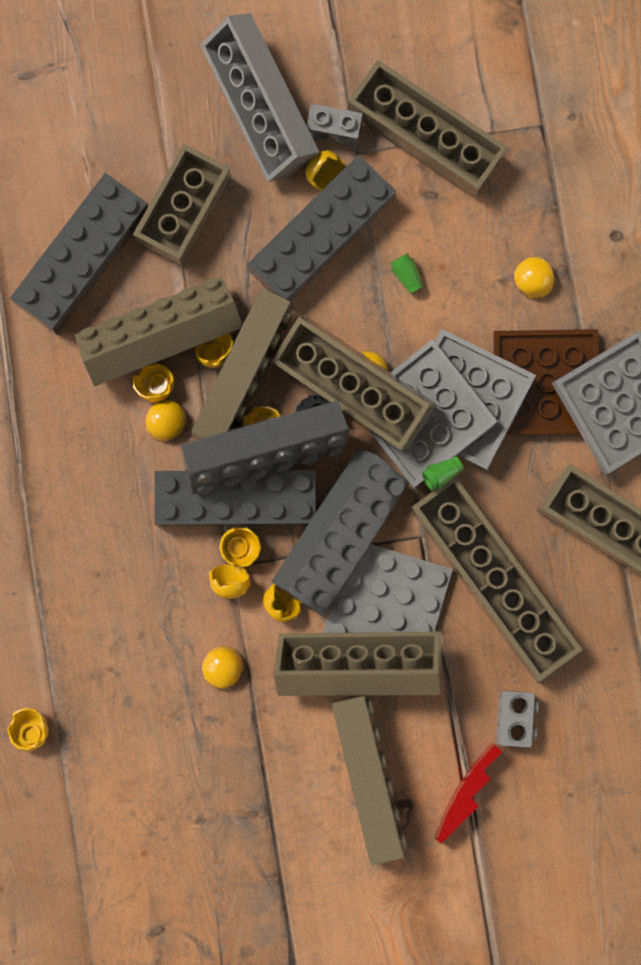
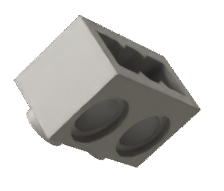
[307,104,363,148]
[496,690,538,747]

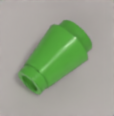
[390,253,423,294]
[422,456,464,491]

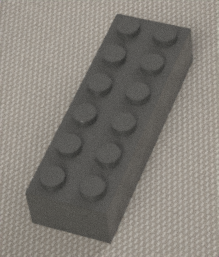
[247,155,396,301]
[10,173,148,335]
[181,400,348,494]
[271,448,409,616]
[155,470,316,526]

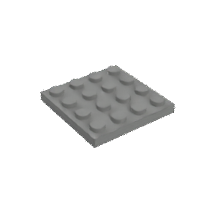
[435,329,536,471]
[552,331,641,475]
[367,339,499,488]
[323,544,453,633]

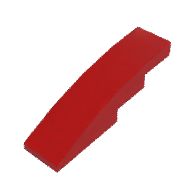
[435,743,502,844]

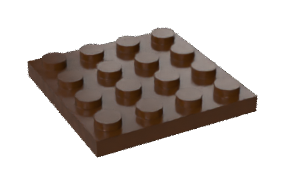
[493,329,599,436]

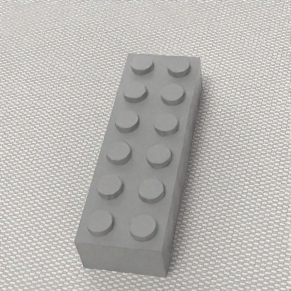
[200,13,319,182]

